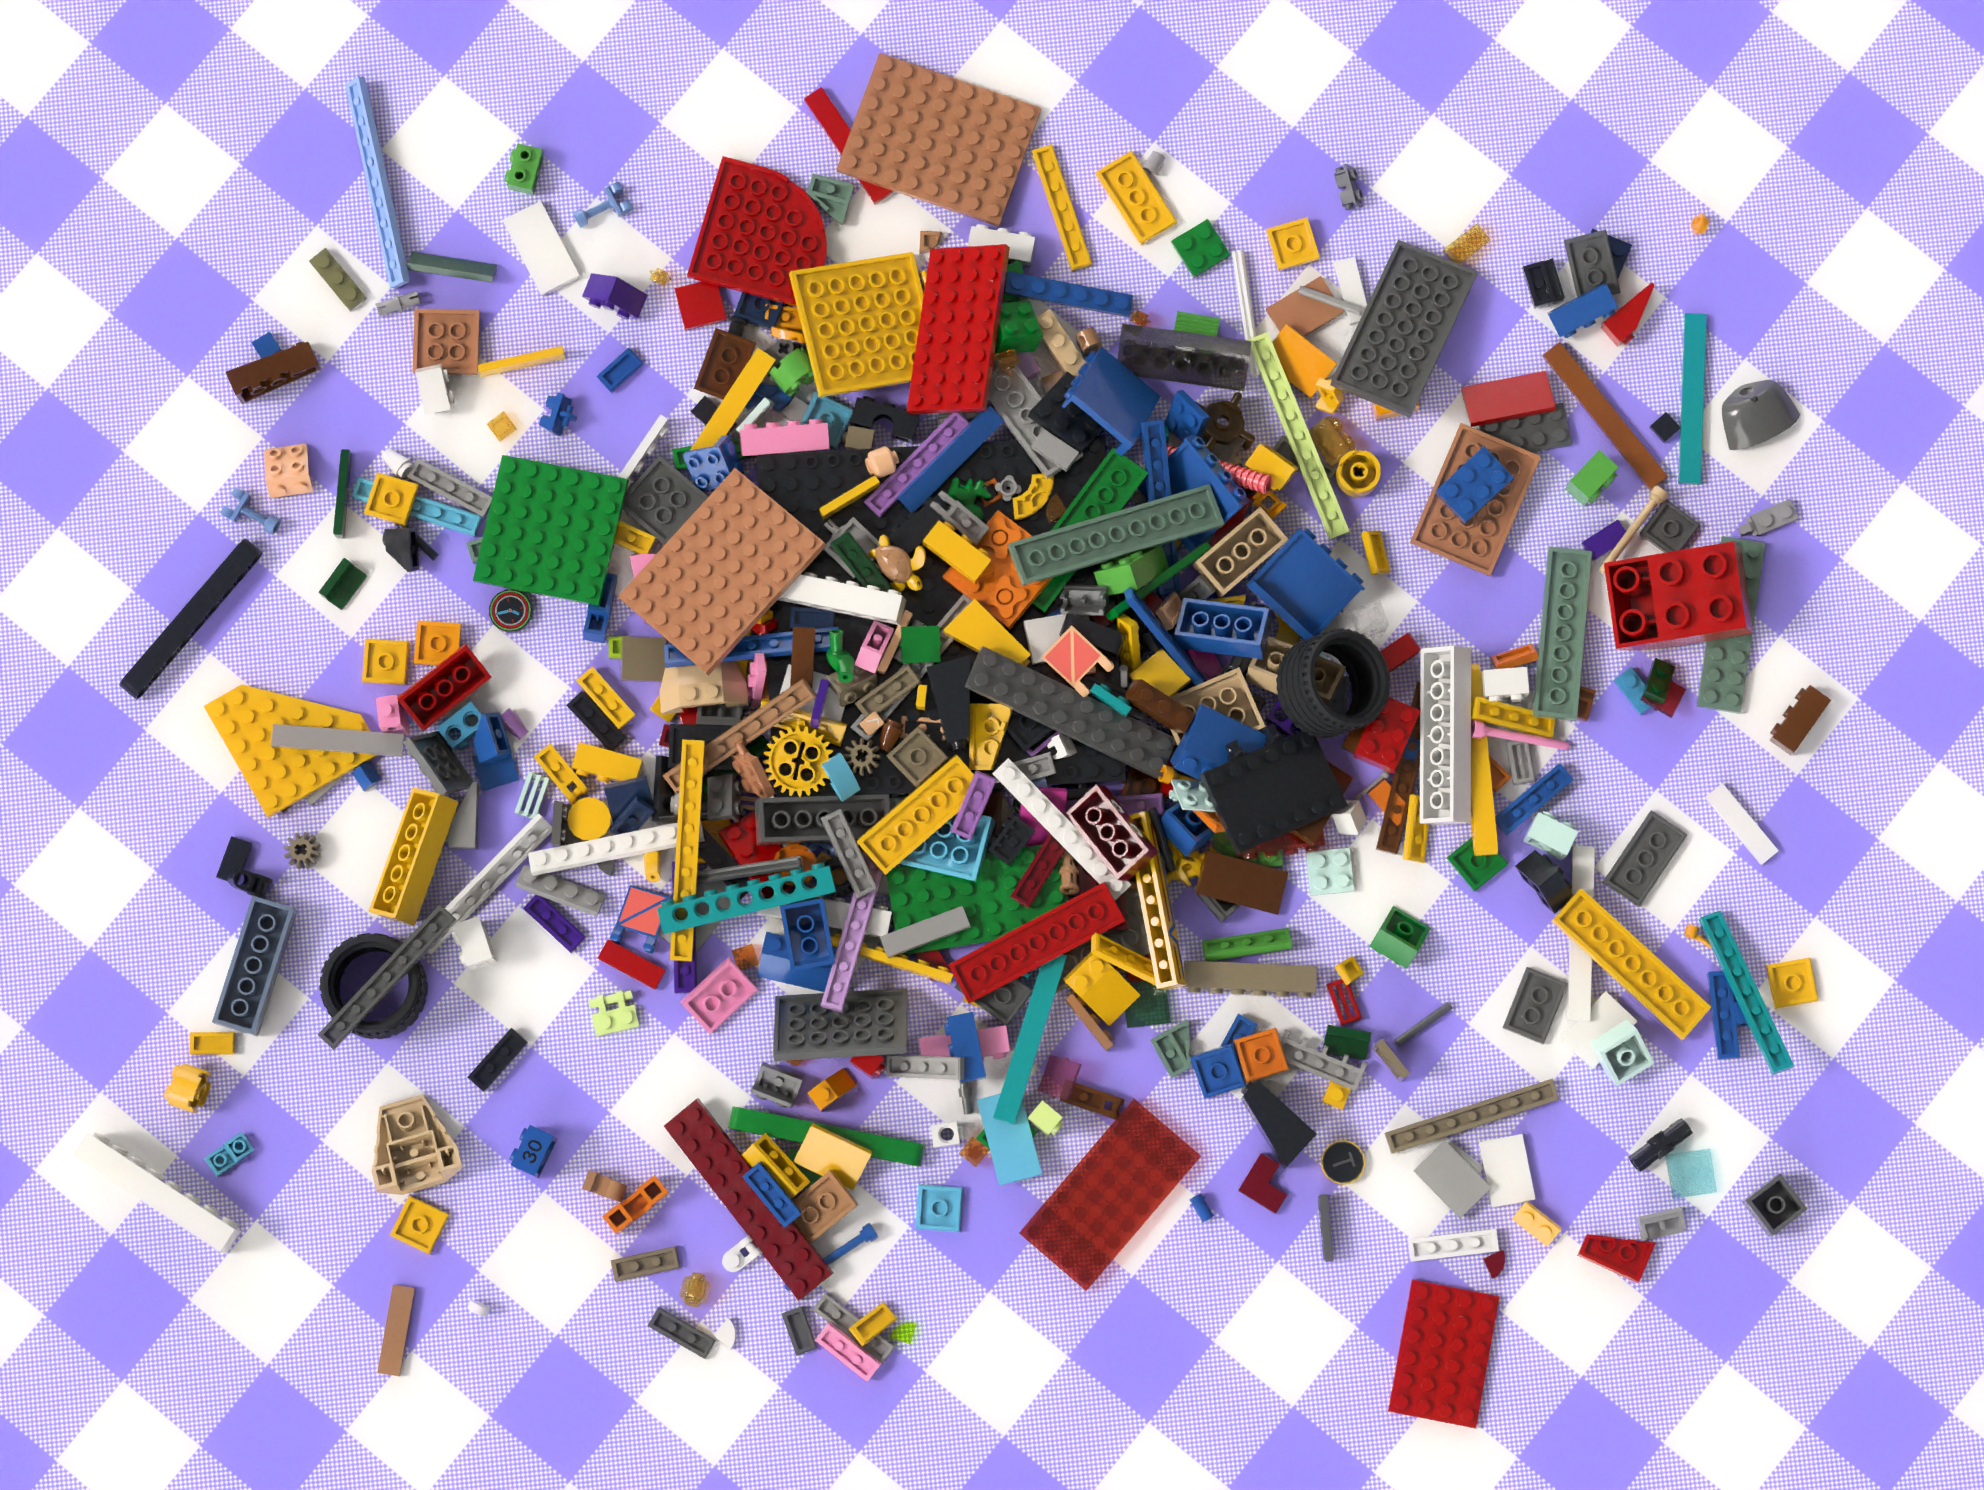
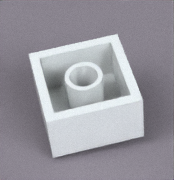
[1481,667,1529,704]
[452,916,497,970]

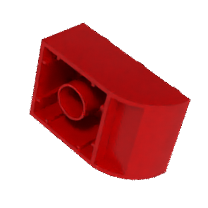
[1604,541,1754,651]

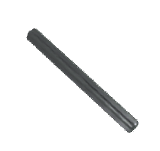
[697,856,802,884]

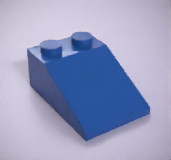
[1160,802,1216,857]
[780,898,835,971]

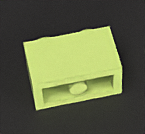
[1028,1100,1063,1137]

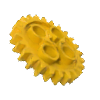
[763,725,834,797]

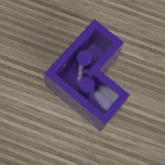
[582,273,648,320]

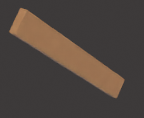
[663,678,817,793]

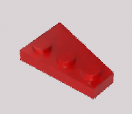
[1577,1234,1656,1283]

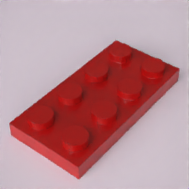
[718,811,794,898]

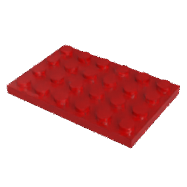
[1388,1279,1500,1429]

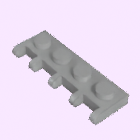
[1280,1029,1367,1091]

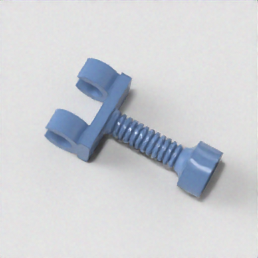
[573,182,633,228]
[220,487,281,535]

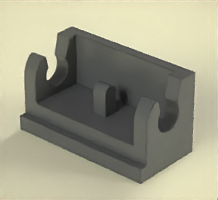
[1060,585,1109,616]
[696,704,744,726]
[1193,885,1239,923]

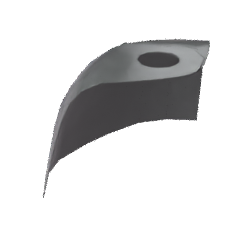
[1722,380,1800,450]

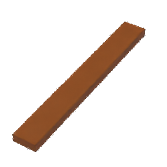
[1542,342,1668,490]

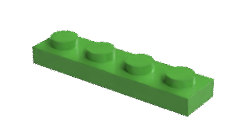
[1202,928,1292,961]

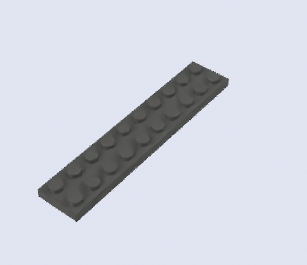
[965,646,1176,779]

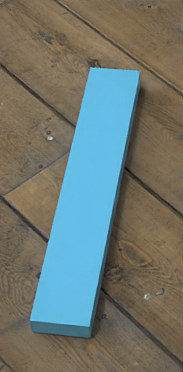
[351,477,482,537]

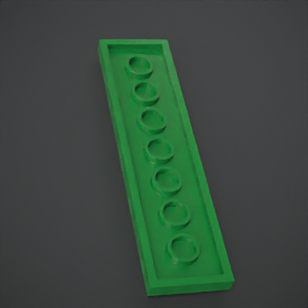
[1032,448,1148,613]

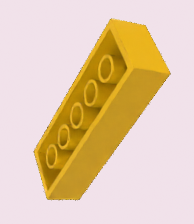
[369,788,459,926]

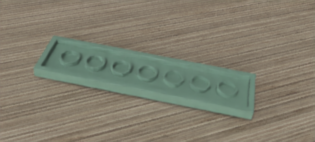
[1696,536,1765,714]
[1532,546,1592,721]

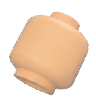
[865,446,899,478]

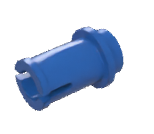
[1189,1193,1215,1223]

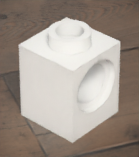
[930,1121,964,1149]

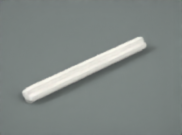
[1232,250,1261,376]

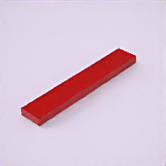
[804,87,892,205]

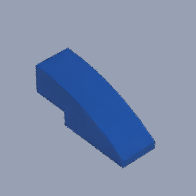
[583,573,618,644]

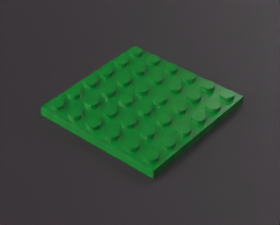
[473,455,629,607]

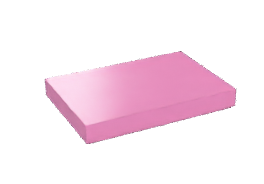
[680,957,759,1034]

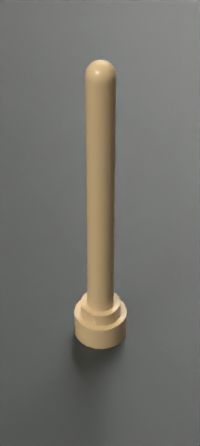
[1600,486,1669,574]

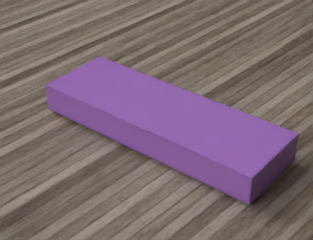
[950,770,997,840]

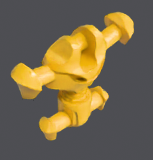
[1165,836,1220,887]

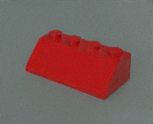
[397,644,492,731]

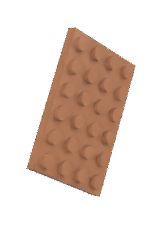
[1410,423,1541,577]

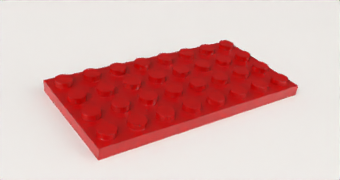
[907,244,1010,414]

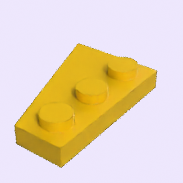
[969,704,1012,770]

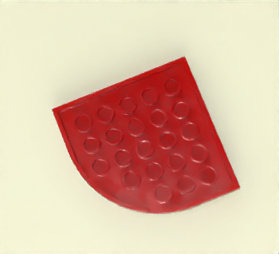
[687,156,827,307]

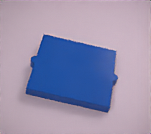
[472,754,519,791]

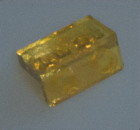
[1308,416,1357,467]

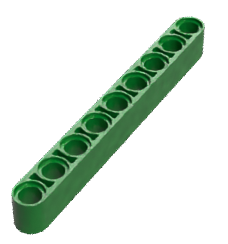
[728,1107,925,1167]

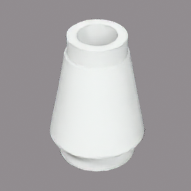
[381,448,413,478]

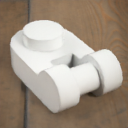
[722,1235,763,1272]

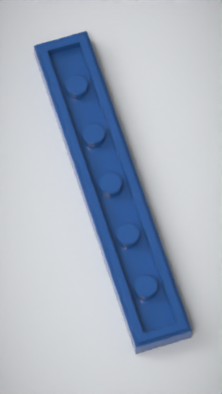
[896,405,1004,513]
[1124,587,1207,686]

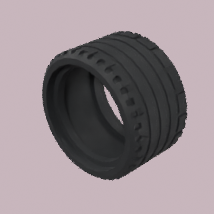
[1276,628,1390,738]
[319,933,428,1039]

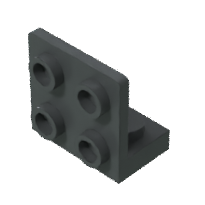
[551,801,584,848]

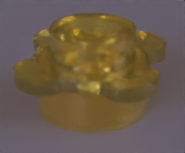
[650,268,672,286]

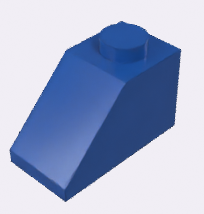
[473,712,512,764]

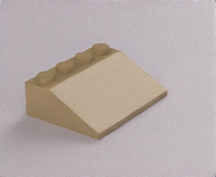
[1170,667,1266,747]

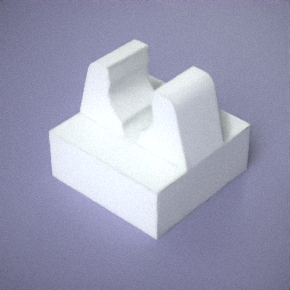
[1047,734,1077,759]

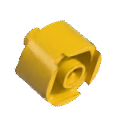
[1335,450,1381,498]
[164,1063,212,1114]

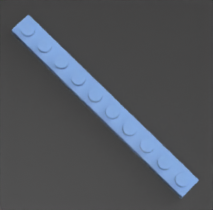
[345,77,410,288]

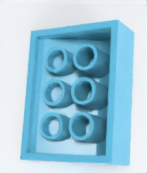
[899,814,996,882]

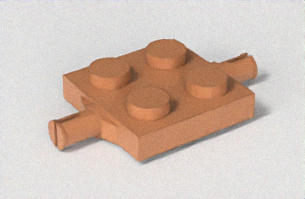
[731,740,775,798]

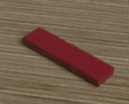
[1010,833,1066,909]

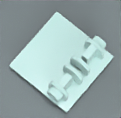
[1169,779,1216,812]

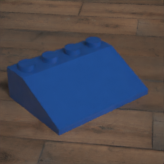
[1170,704,1266,781]

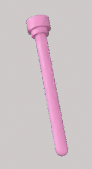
[1471,720,1570,750]

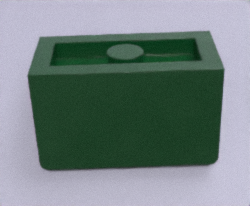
[318,558,367,610]
[1323,1025,1371,1060]

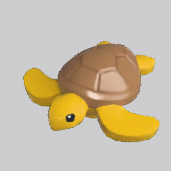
[868,535,926,592]

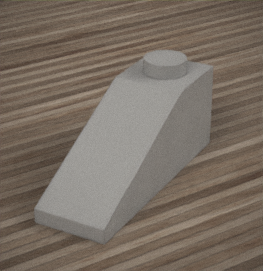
[445,782,479,850]

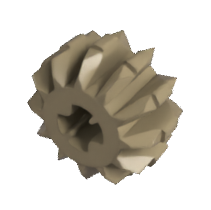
[843,738,881,776]
[284,832,321,869]

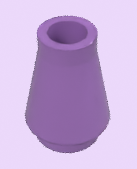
[501,708,529,740]

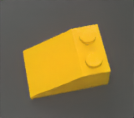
[1063,952,1140,1026]

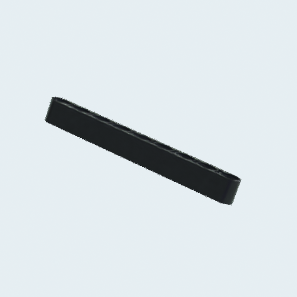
[119,538,263,700]

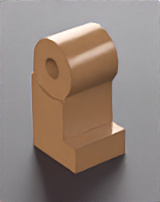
[1076,327,1103,358]
[582,1170,627,1202]

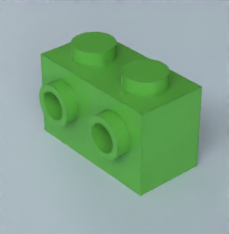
[504,143,544,195]

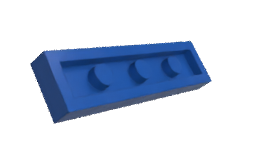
[1495,763,1574,836]

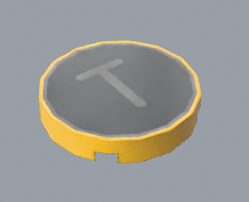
[1321,1140,1365,1185]

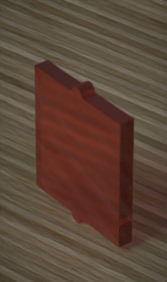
[1640,680,1686,718]

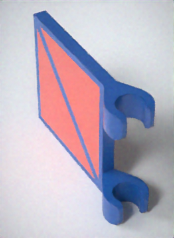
[610,885,671,954]

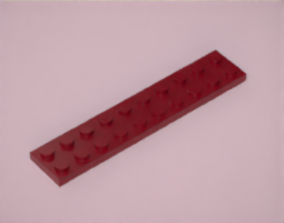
[664,1098,834,1301]

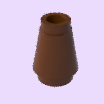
[878,718,904,752]

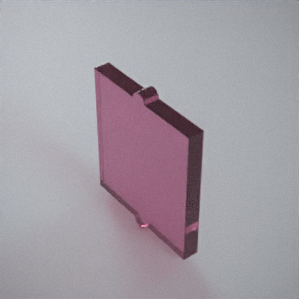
[1038,1055,1082,1101]

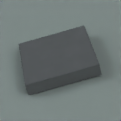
[1639,499,1701,553]

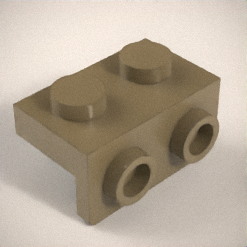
[825,661,878,707]

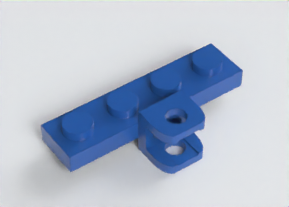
[1707,971,1748,1060]

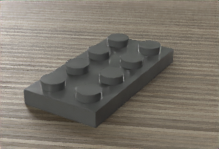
[1479,403,1572,453]

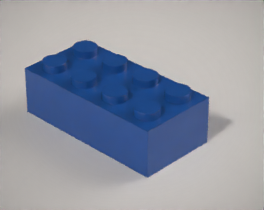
[1174,598,1271,659]

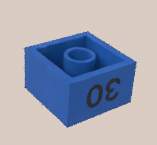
[509,1125,557,1179]

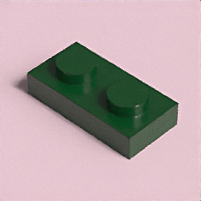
[1642,658,1675,704]

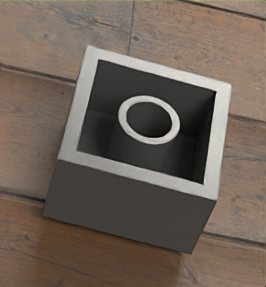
[1741,1174,1807,1237]

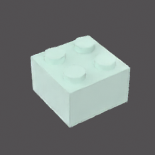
[1523,811,1578,860]
[1590,1020,1655,1086]

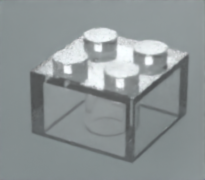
[1336,600,1389,640]

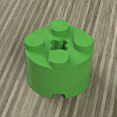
[769,347,815,397]

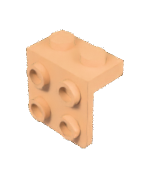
[264,444,313,498]

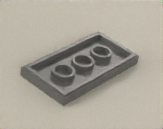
[1602,810,1687,907]

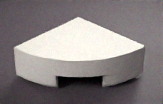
[714,1318,736,1349]

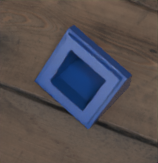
[352,761,382,792]

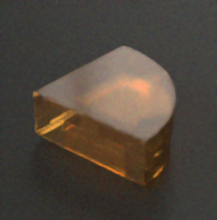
[1046,493,1067,524]

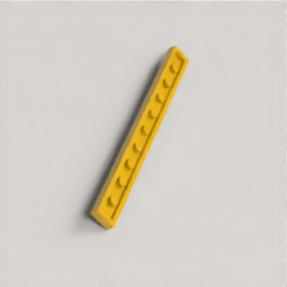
[670,739,705,961]

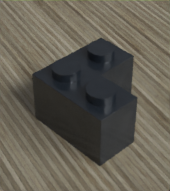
[1515,850,1573,914]

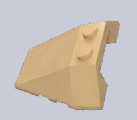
[659,661,749,714]
[372,1094,463,1195]

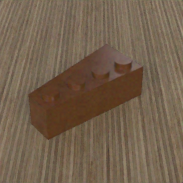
[225,341,321,404]

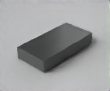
[781,1306,817,1356]

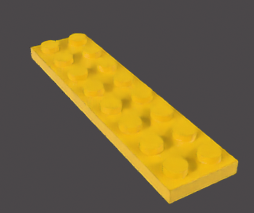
[1552,888,1711,1040]

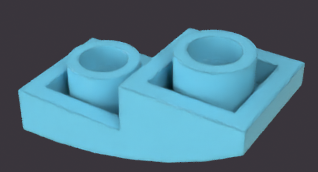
[821,753,860,802]
[204,1132,254,1178]

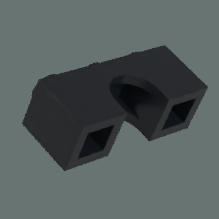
[850,396,920,444]

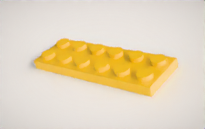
[856,754,974,875]

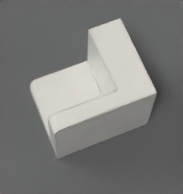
[1332,800,1367,835]

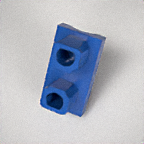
[539,393,577,437]

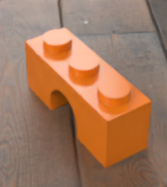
[602,1175,670,1235]

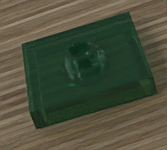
[1125,981,1171,1029]

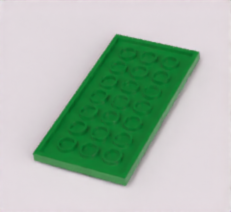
[886,844,1069,955]

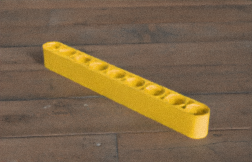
[1471,664,1498,856]

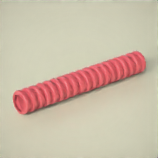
[1166,444,1272,494]

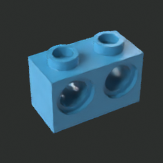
[436,702,482,751]

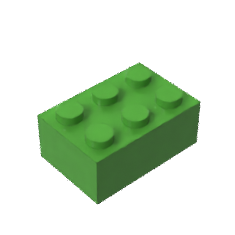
[1094,545,1169,596]

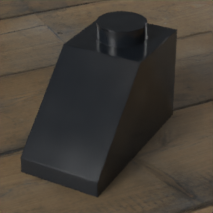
[382,526,420,572]

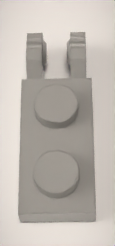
[930,491,990,545]

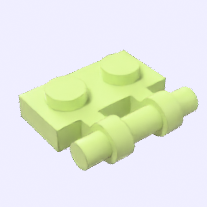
[588,990,640,1037]

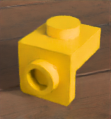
[1315,378,1344,415]

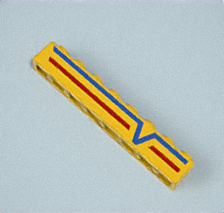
[1129,811,1187,990]

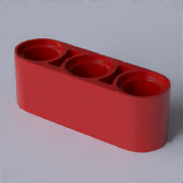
[1381,632,1421,673]

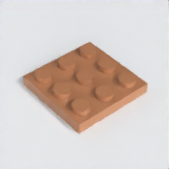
[412,309,480,375]

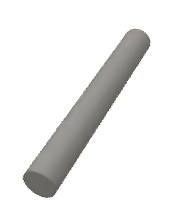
[1298,285,1361,315]

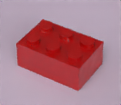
[1353,697,1421,774]

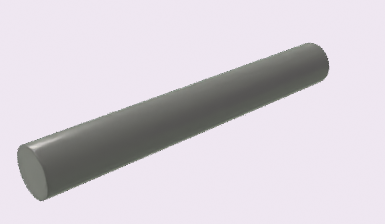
[1394,1002,1453,1047]

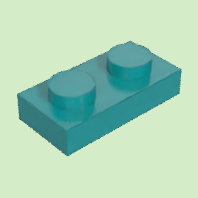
[1090,683,1131,717]

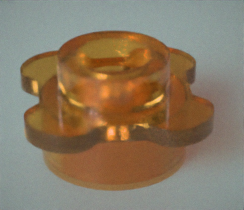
[1130,310,1151,328]

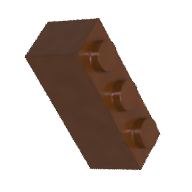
[1123,679,1196,733]
[1769,685,1831,756]

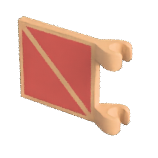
[1041,625,1114,697]

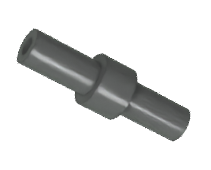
[958,1080,973,1115]

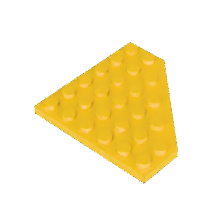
[204,684,379,818]

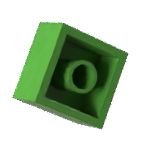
[1565,450,1619,506]

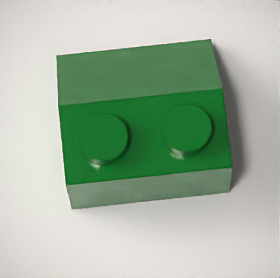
[1369,906,1431,969]

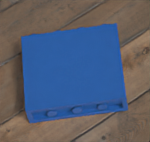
[1062,347,1161,456]
[1138,434,1250,552]
[1246,527,1365,640]

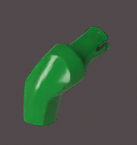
[826,629,855,683]

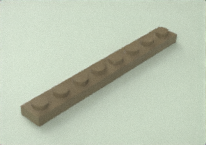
[1384,1078,1560,1154]

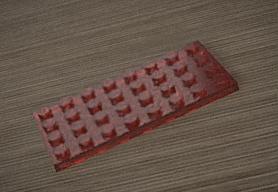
[1019,1099,1201,1291]

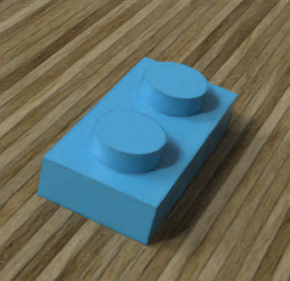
[1613,667,1657,715]

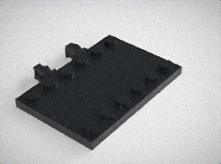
[1199,724,1348,855]

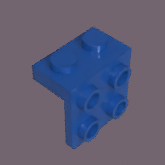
[683,435,745,491]

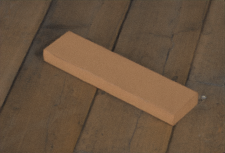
[377,1285,416,1376]

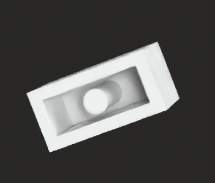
[415,364,454,415]

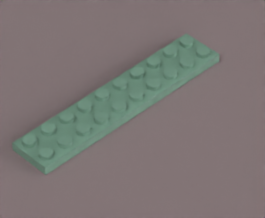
[1007,484,1224,586]

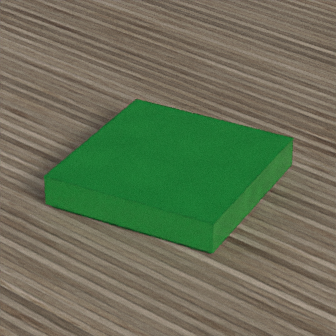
[1446,837,1508,892]

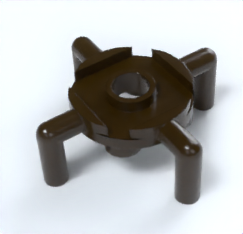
[1196,392,1255,452]

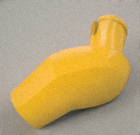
[643,850,662,882]

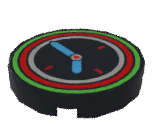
[489,589,533,633]

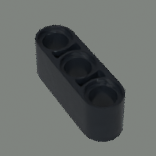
[1059,614,1126,658]

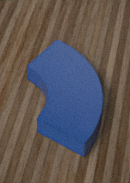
[745,384,794,413]

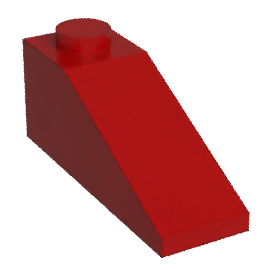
[1600,282,1655,347]

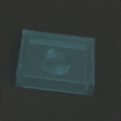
[1665,1148,1717,1199]

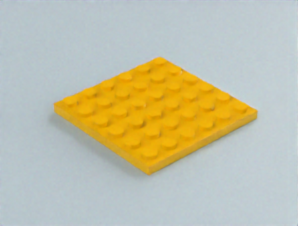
[789,252,924,398]

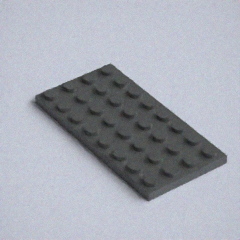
[1330,240,1478,418]

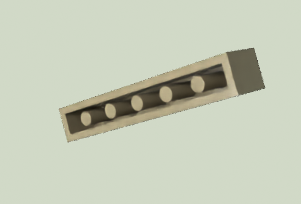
[1183,960,1317,998]

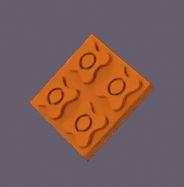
[942,510,1053,630]

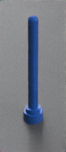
[784,1223,879,1291]

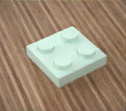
[1306,848,1354,896]

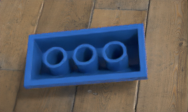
[757,932,837,992]

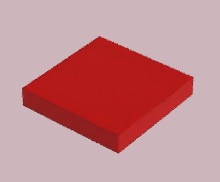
[674,282,727,331]

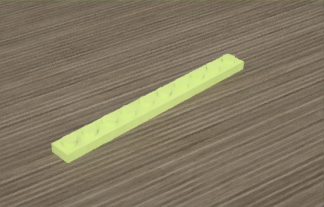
[1247,332,1350,540]

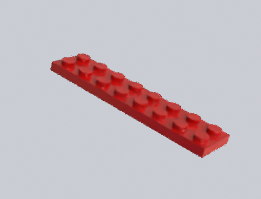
[948,882,1125,1003]

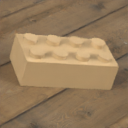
[1191,506,1288,598]
[1246,636,1346,708]

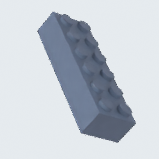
[212,896,298,1037]

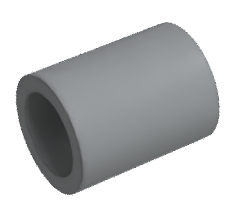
[1143,151,1166,175]

